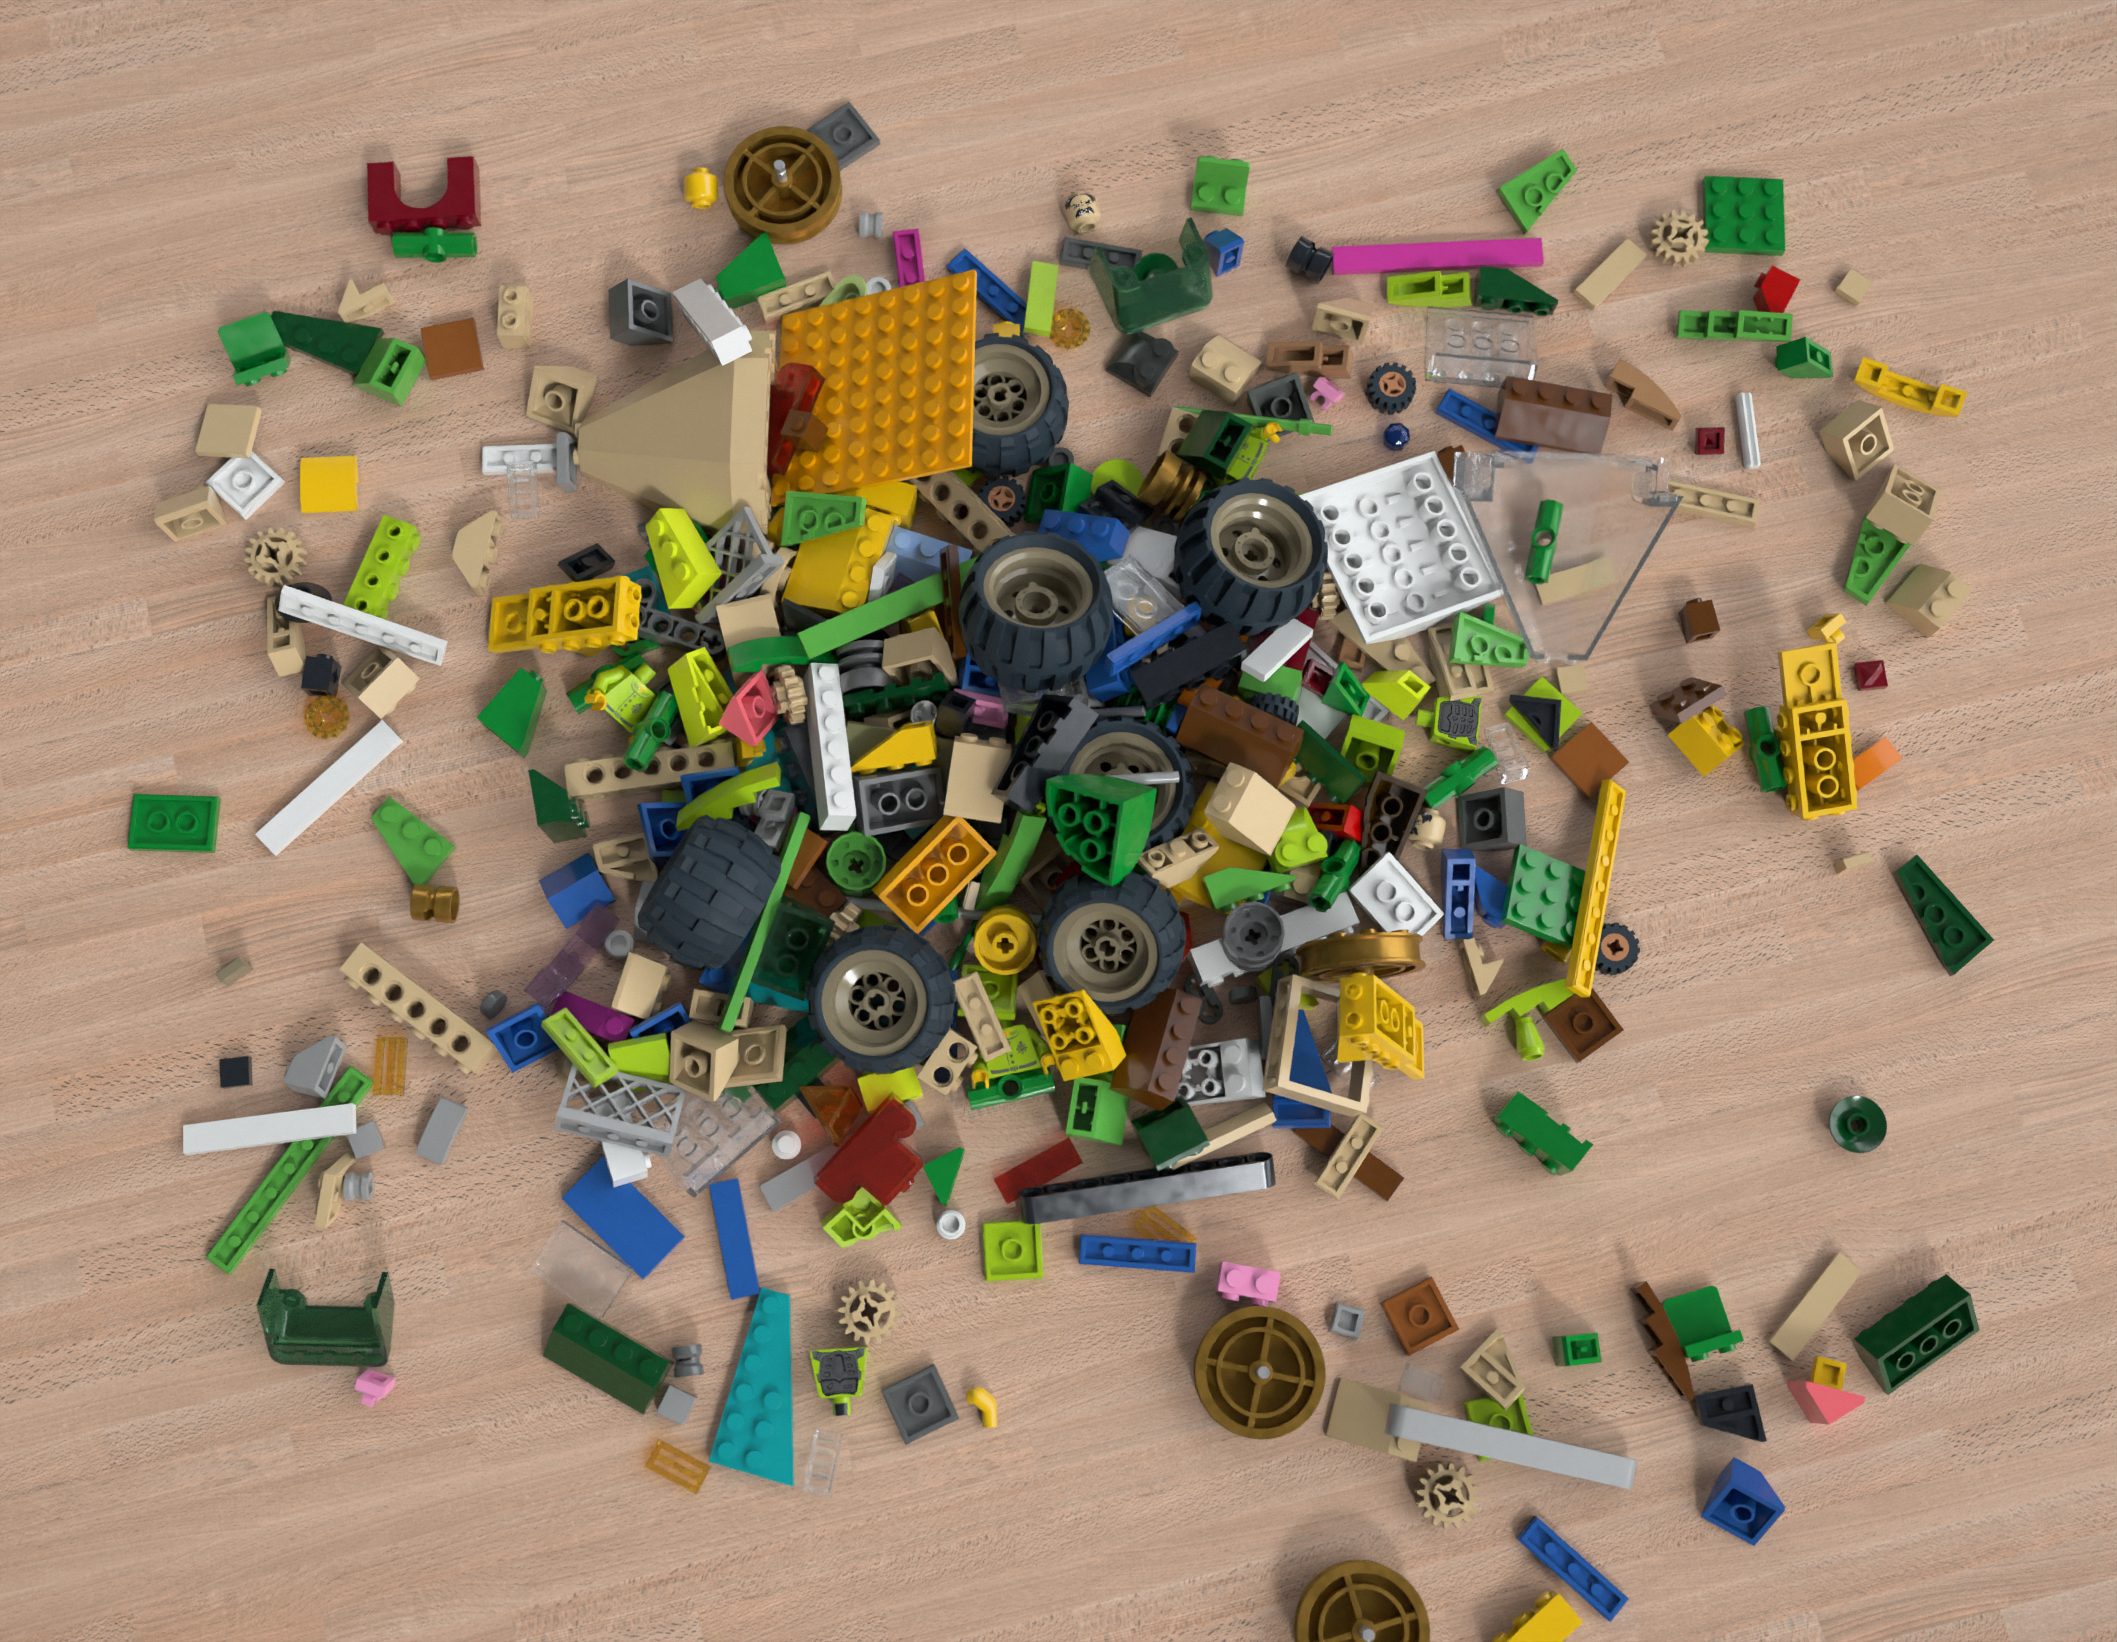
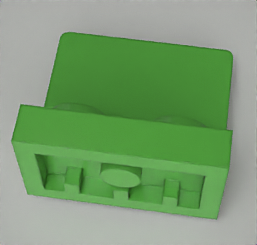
[1191,155,1250,217]

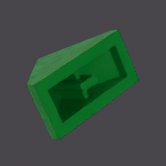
[1321,662,1370,717]
[923,1147,965,1206]
[1552,1333,1602,1367]

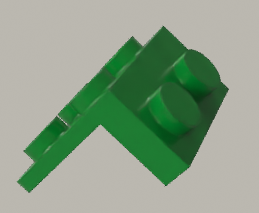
[218,311,291,386]
[1662,1286,1744,1362]

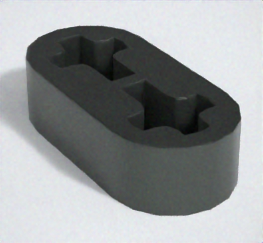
[1269,954,1299,1006]
[1183,973,1224,1025]

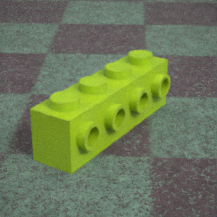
[343,515,421,620]

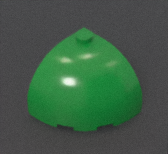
[1046,774,1157,886]

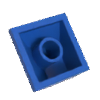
[1701,1457,1785,1546]

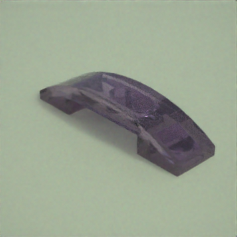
[524,902,620,1008]

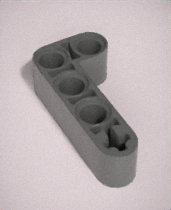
[634,578,727,662]

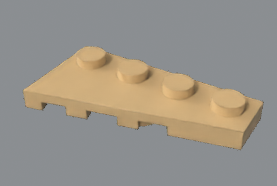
[1327,609,1436,686]

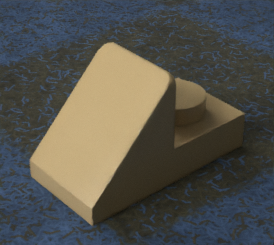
[338,278,396,324]
[1458,938,1504,999]

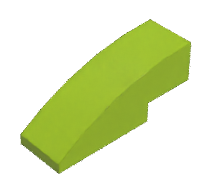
[1387,271,1472,308]

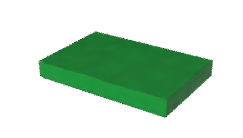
[127,794,221,853]

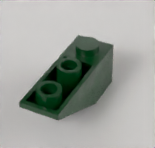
[1474,266,1558,316]

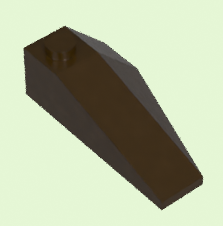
[1358,770,1427,879]

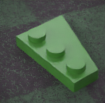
[1497,149,1577,235]
[781,491,867,547]
[1843,511,1911,606]
[1448,611,1530,668]
[371,796,456,885]

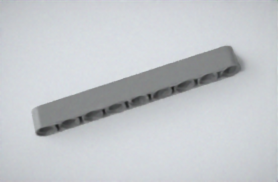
[1385,1403,1637,1490]

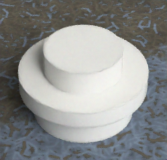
[772,1130,801,1160]
[936,1210,966,1240]

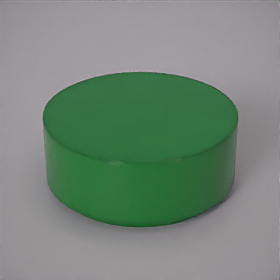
[1482,603,1495,625]

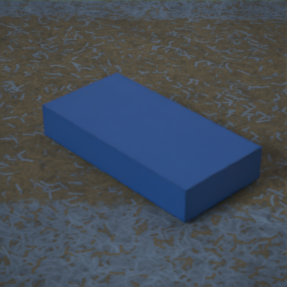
[1272,1098,1331,1129]

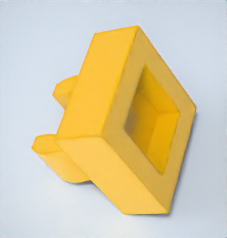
[1806,613,1846,644]
[735,737,766,767]
[1809,1356,1847,1390]

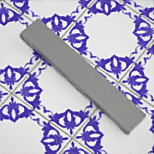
[759,1100,925,1212]

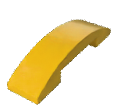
[1853,357,1967,417]

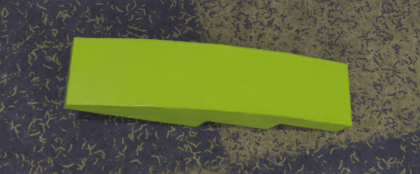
[676,762,781,831]
[1479,977,1595,1027]

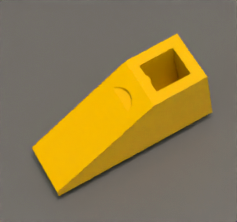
[851,720,939,774]
[1491,1590,1583,1642]

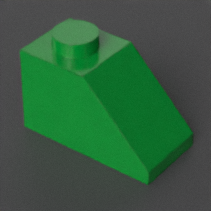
[1775,337,1833,379]

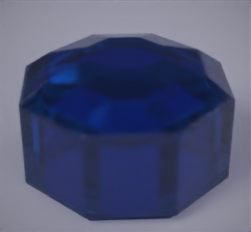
[1383,423,1410,451]

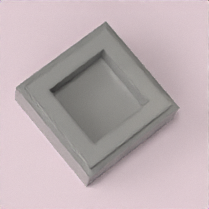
[347,1121,386,1160]
[1329,1302,1365,1339]
[656,1385,697,1425]

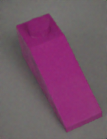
[550,990,639,1043]

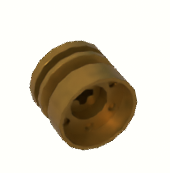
[1136,450,1206,523]

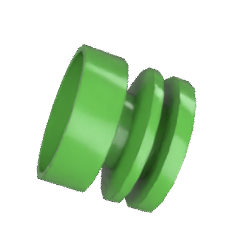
[826,832,886,898]

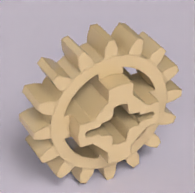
[1649,210,1709,268]
[244,527,307,587]
[1311,566,1340,621]
[770,664,808,726]
[815,902,863,955]
[838,1280,902,1345]
[1415,1462,1481,1530]

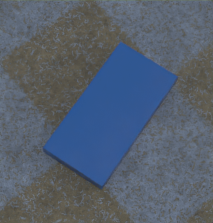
[561,1156,685,1280]

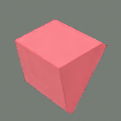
[718,668,782,746]
[1787,1381,1865,1425]

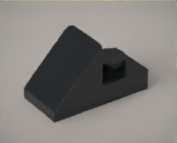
[557,543,616,582]

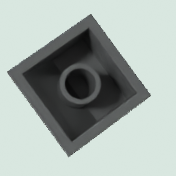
[608,278,673,346]
[1458,787,1527,851]

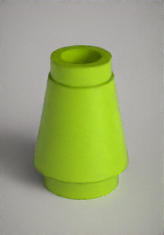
[1515,1017,1545,1061]

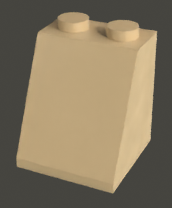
[716,594,788,690]
[943,733,1011,823]
[1204,762,1296,856]

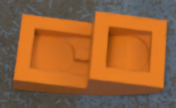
[1853,737,1903,791]

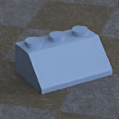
[885,526,973,591]

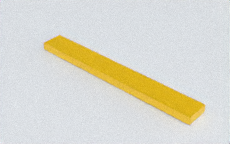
[1565,779,1626,998]

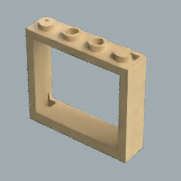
[1263,974,1373,1117]

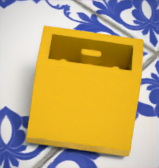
[1667,705,1746,777]

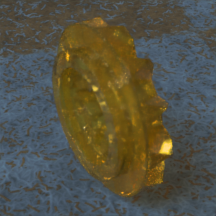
[1049,309,1090,351]
[304,695,351,740]

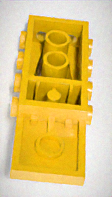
[488,576,641,657]
[1774,642,1858,820]
[1337,973,1424,1080]

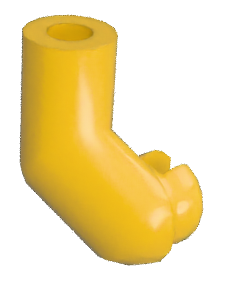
[966,1387,997,1427]

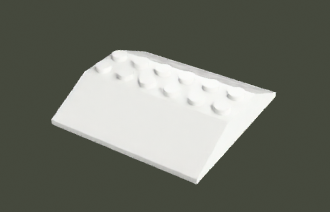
[1299,451,1505,644]

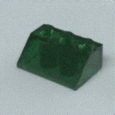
[750,895,835,1001]

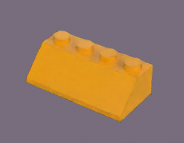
[871,815,997,934]

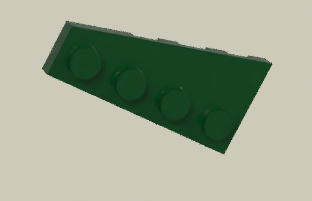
[271,311,384,376]
[842,672,954,717]
[1893,855,1994,976]

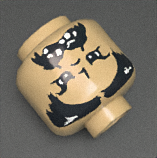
[1063,191,1101,234]
[1408,808,1446,851]

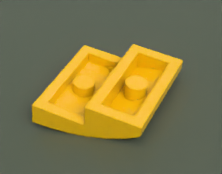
[300,456,359,513]

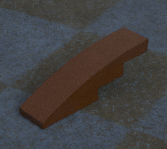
[1630,1281,1695,1401]

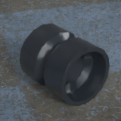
[1285,236,1335,284]

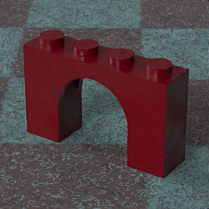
[367,156,481,235]

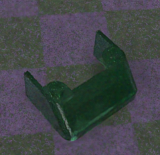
[1088,217,1213,334]
[256,1269,395,1367]

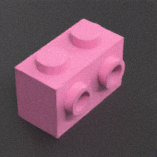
[1215,1262,1281,1306]

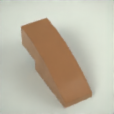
[1266,341,1353,379]
[1605,359,1681,431]

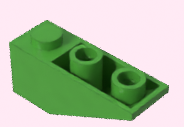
[1201,867,1296,914]

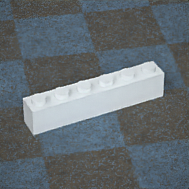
[672,278,752,366]
[803,663,856,830]
[1187,891,1359,988]

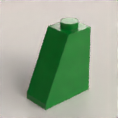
[714,232,787,310]
[476,667,547,758]

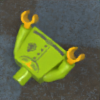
[1211,422,1283,487]
[584,663,656,745]
[971,1019,1059,1089]

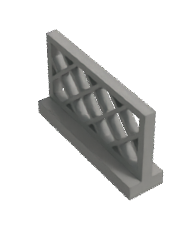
[695,507,785,625]
[554,1064,686,1157]

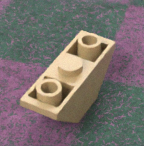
[451,510,504,597]
[1137,827,1219,888]

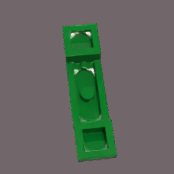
[727,636,838,672]

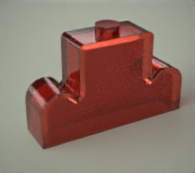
[767,362,825,476]
[814,1092,924,1206]

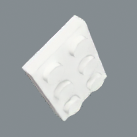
[1347,852,1444,936]

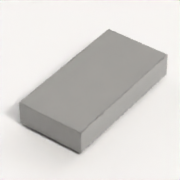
[557,432,577,493]

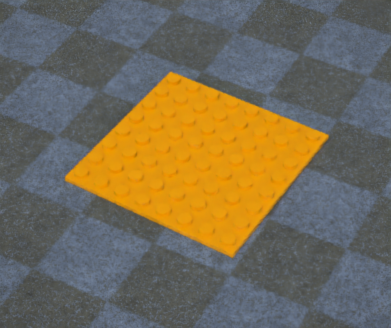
[771,269,977,507]

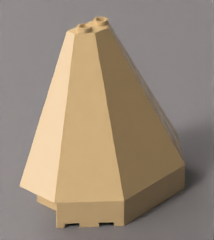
[573,331,779,554]

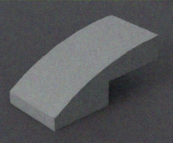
[754,789,795,853]
[415,1096,469,1165]

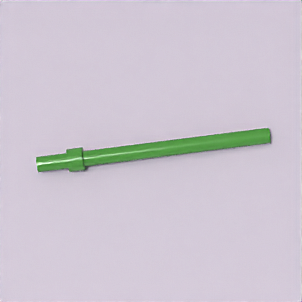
[1174,406,1333,436]

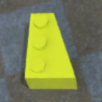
[667,647,733,749]

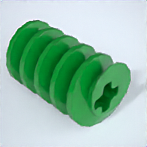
[1115,684,1176,733]

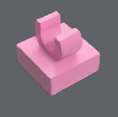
[1310,377,1346,410]
[354,1368,396,1407]

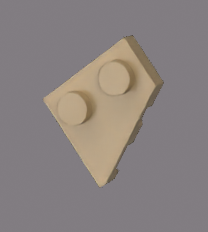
[593,832,659,882]
[313,1153,356,1229]
[1460,1328,1525,1411]

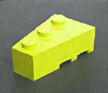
[645,508,722,609]

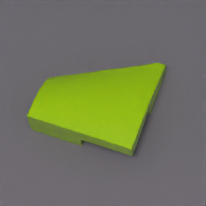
[820,1182,903,1248]

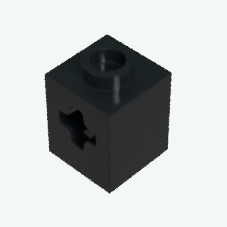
[301,654,342,698]
[935,690,976,738]

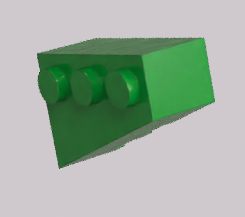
[1492,1091,1593,1176]

